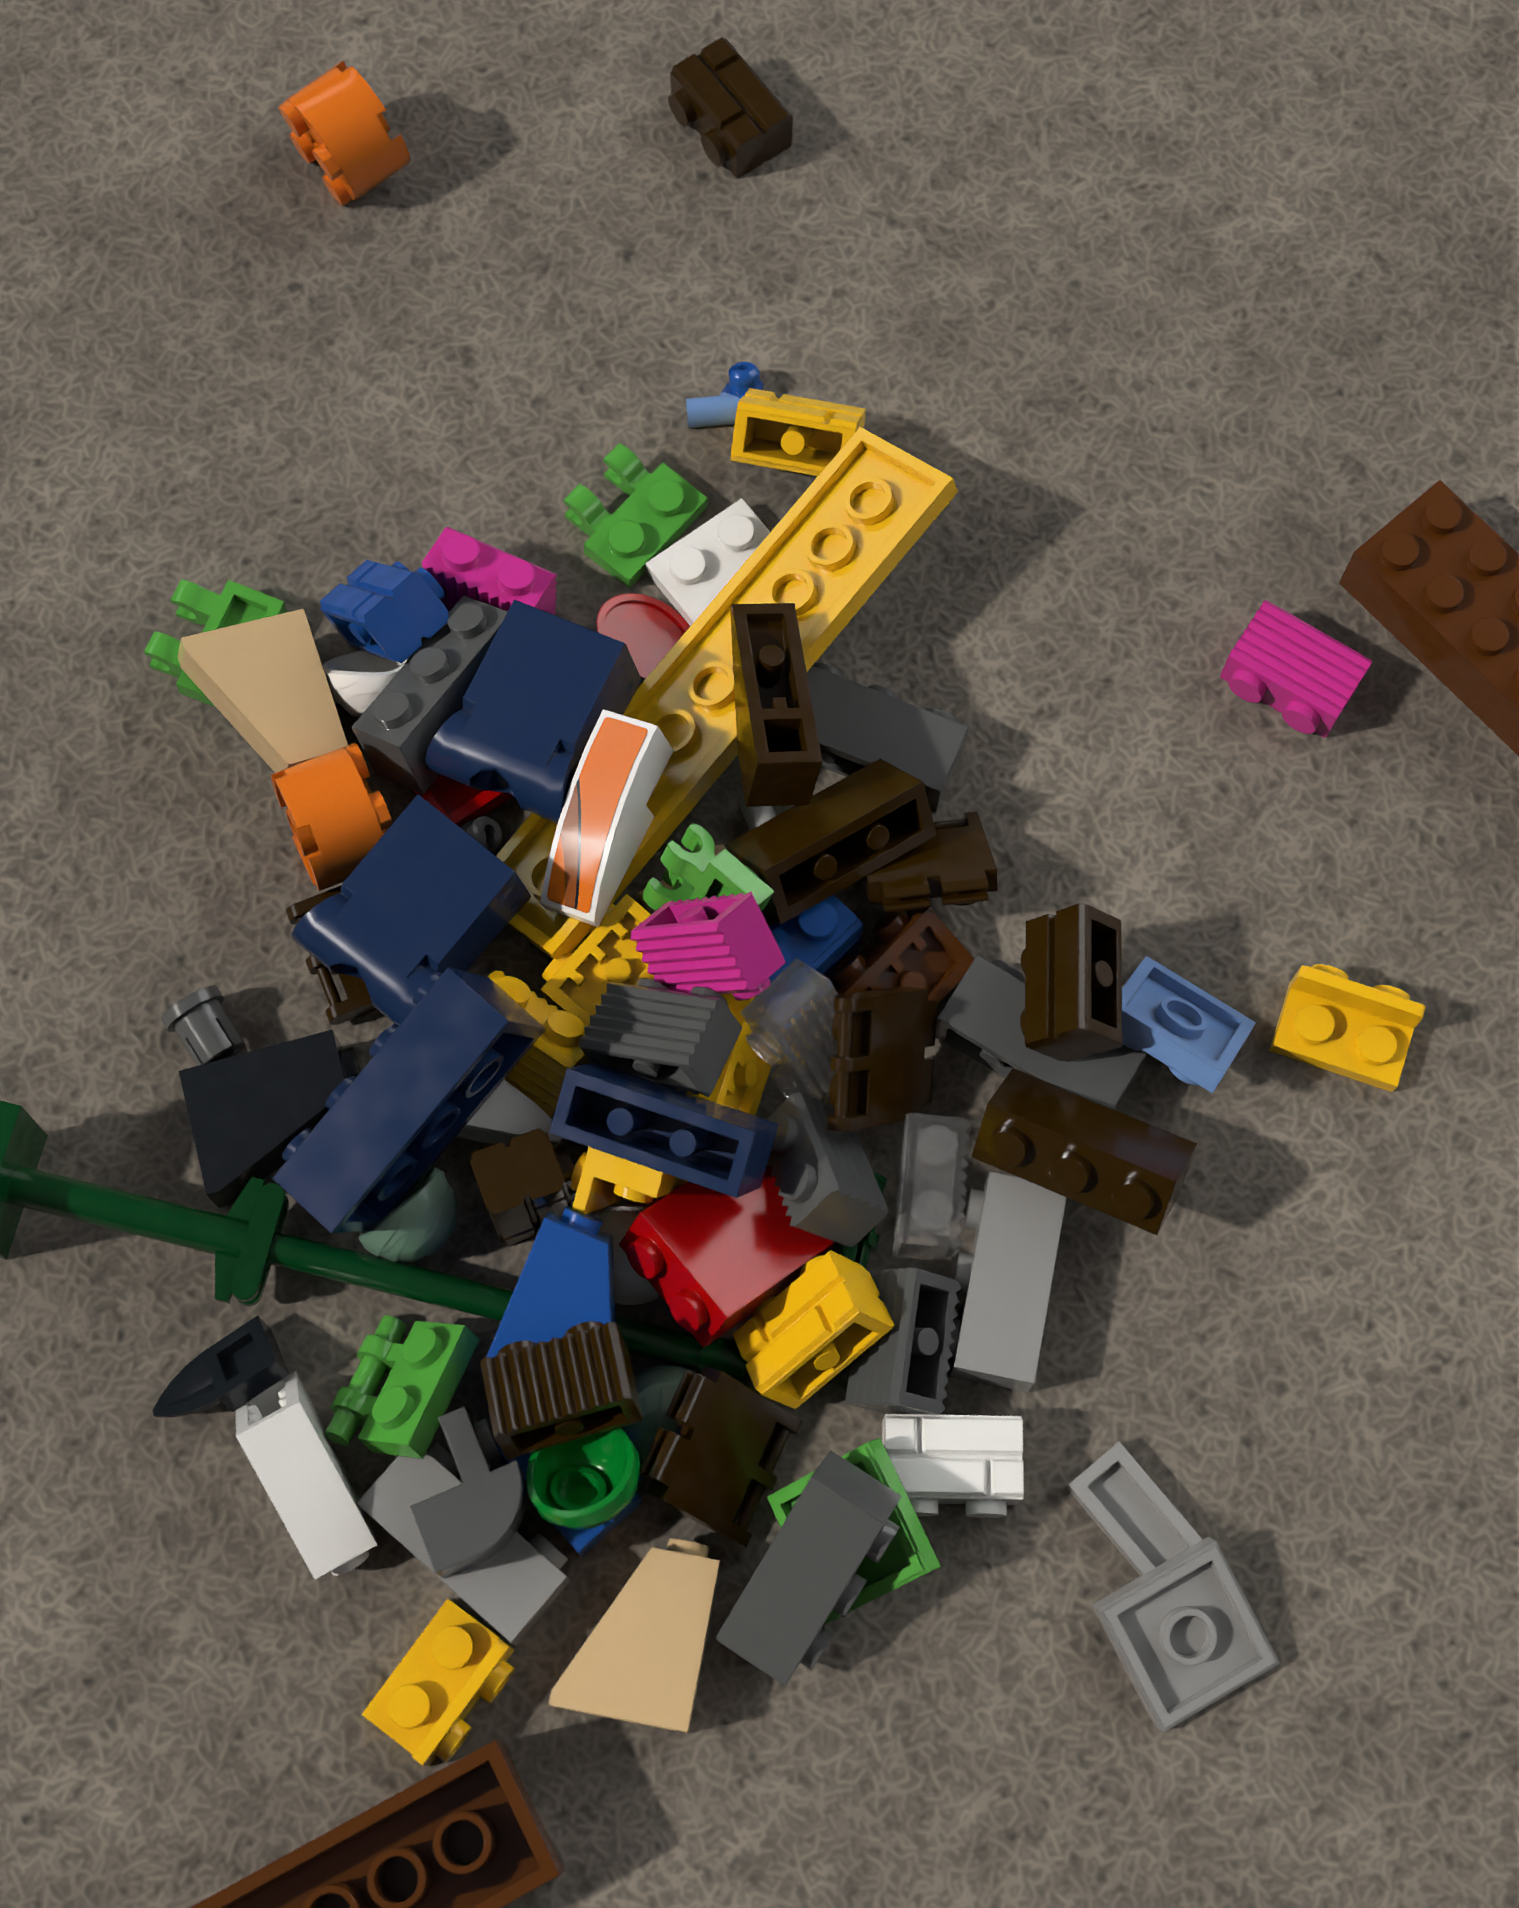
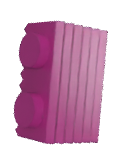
[422,527,557,615]
[1220,599,1373,738]
[630,891,786,1001]

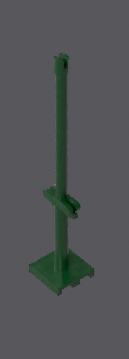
[0,1101,747,1383]

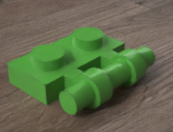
[324,1315,480,1459]

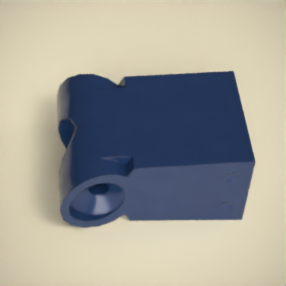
[425,599,642,824]
[291,794,531,1026]

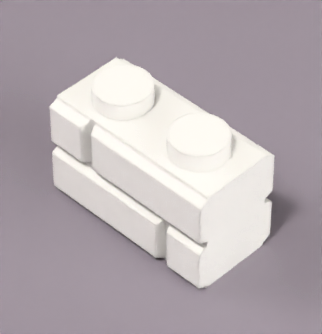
[882,1414,1024,1518]

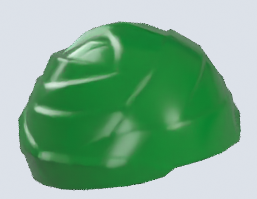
[527,1428,640,1529]

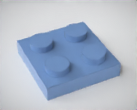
[1122,956,1256,1093]

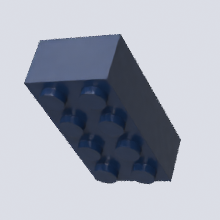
[272,967,546,1233]

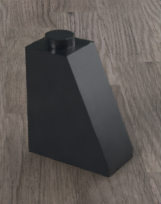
[179,1029,361,1208]

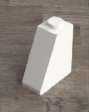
[236,1371,377,1579]

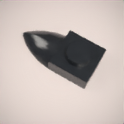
[152,1315,289,1417]

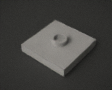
[1091,1537,1280,1733]

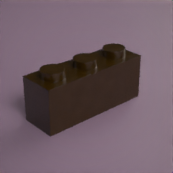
[724,759,937,924]
[971,1068,1197,1235]

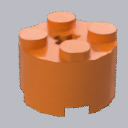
[278,61,411,207]
[270,743,393,891]

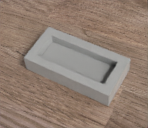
[1066,1442,1203,1576]

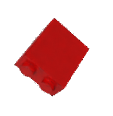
[618,1166,836,1348]

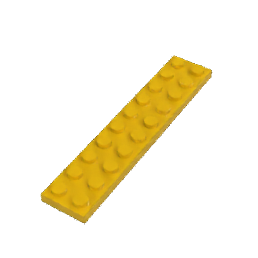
[496,427,958,960]

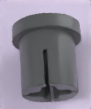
[161,985,245,1066]

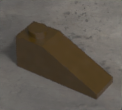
[730,603,822,807]

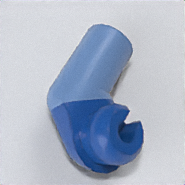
[686,362,764,428]

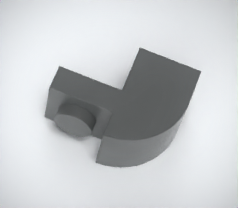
[410,1407,527,1579]

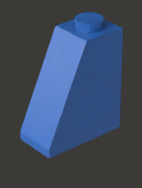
[481,1206,615,1371]

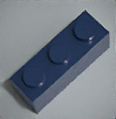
[549,1062,779,1198]

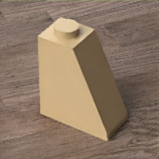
[177,608,348,773]
[548,1539,720,1734]

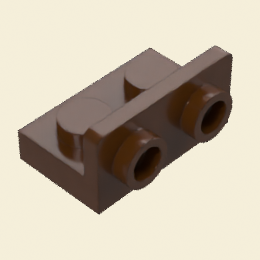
[821,907,975,1004]

